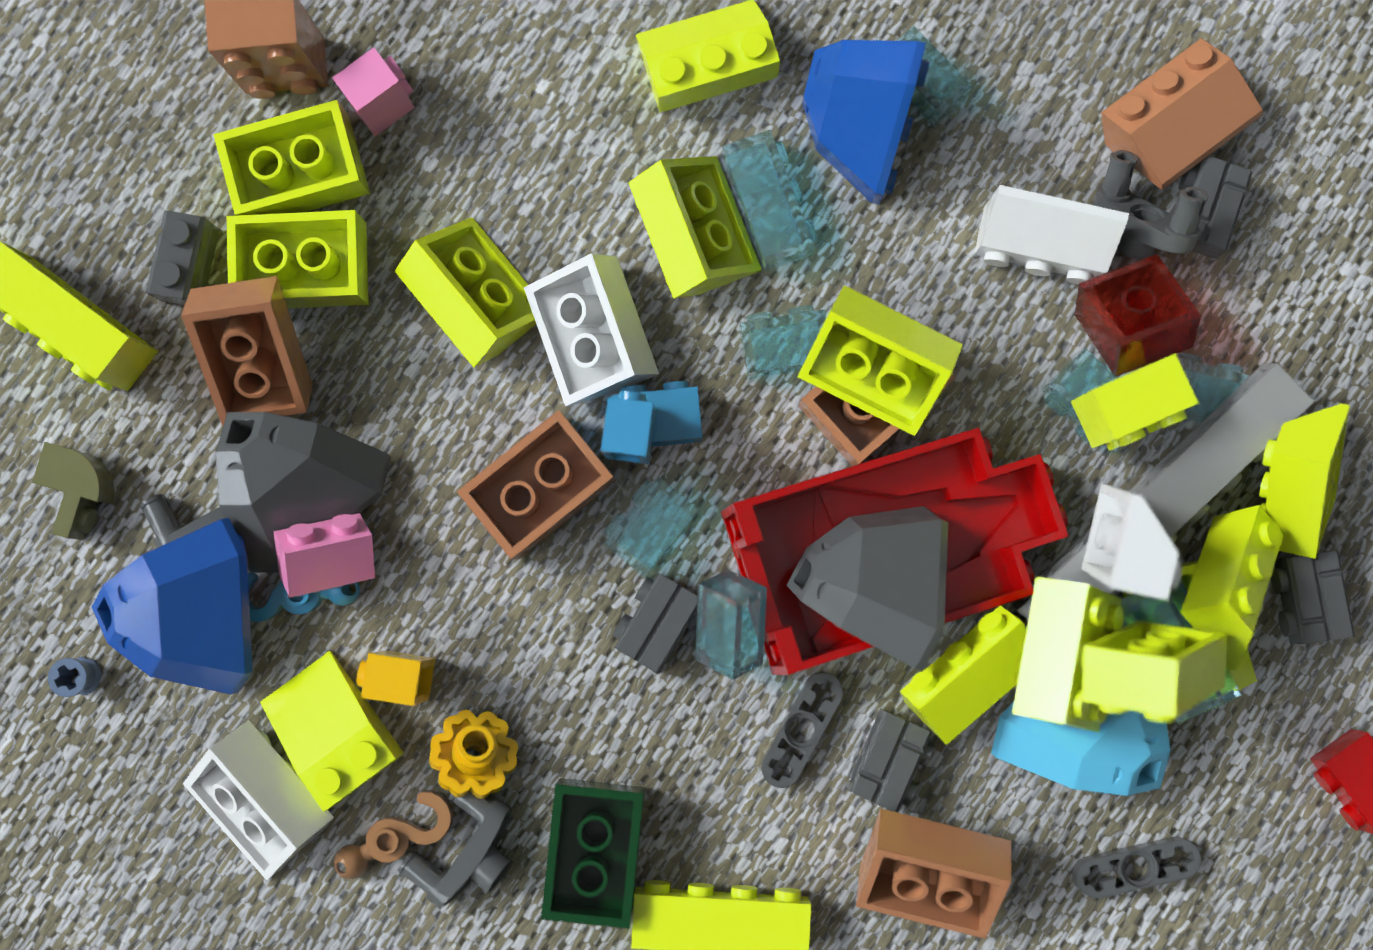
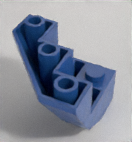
[802,40,930,205]
[92,518,253,695]

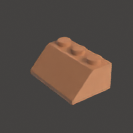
[1101,38,1263,190]

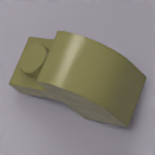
[32,442,114,540]

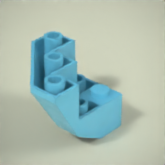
[991,626,1171,796]

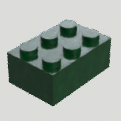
[541,778,645,929]

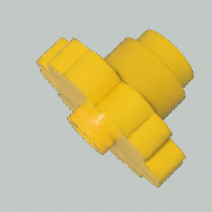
[429,710,518,799]

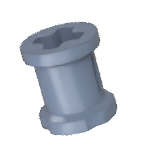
[48,657,102,697]

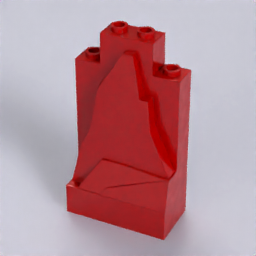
[720,427,1069,675]

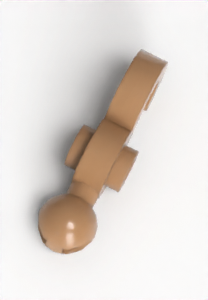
[334,790,453,879]

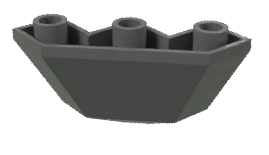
[216,412,391,573]
[787,506,948,672]

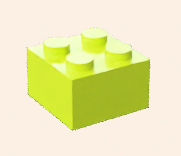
[1071,353,1198,451]

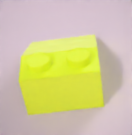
[260,651,405,812]

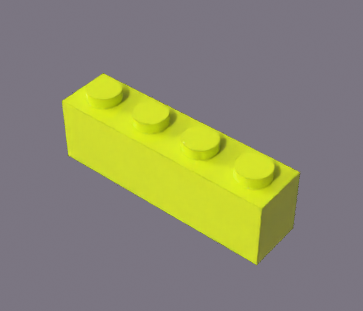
[631,880,811,950]

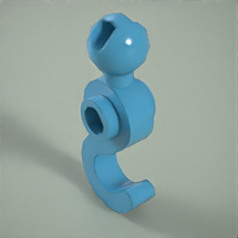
[248,572,360,622]

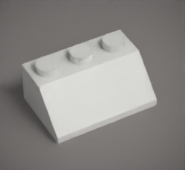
[974,185,1129,285]
[524,253,659,406]
[1081,483,1182,600]
[183,720,334,880]

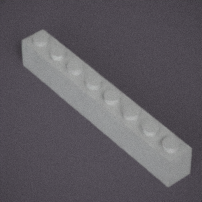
[1011,363,1315,621]

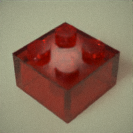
[1075,254,1201,377]

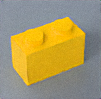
[357,651,436,706]

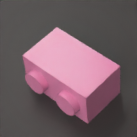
[332,47,415,137]
[274,513,375,598]

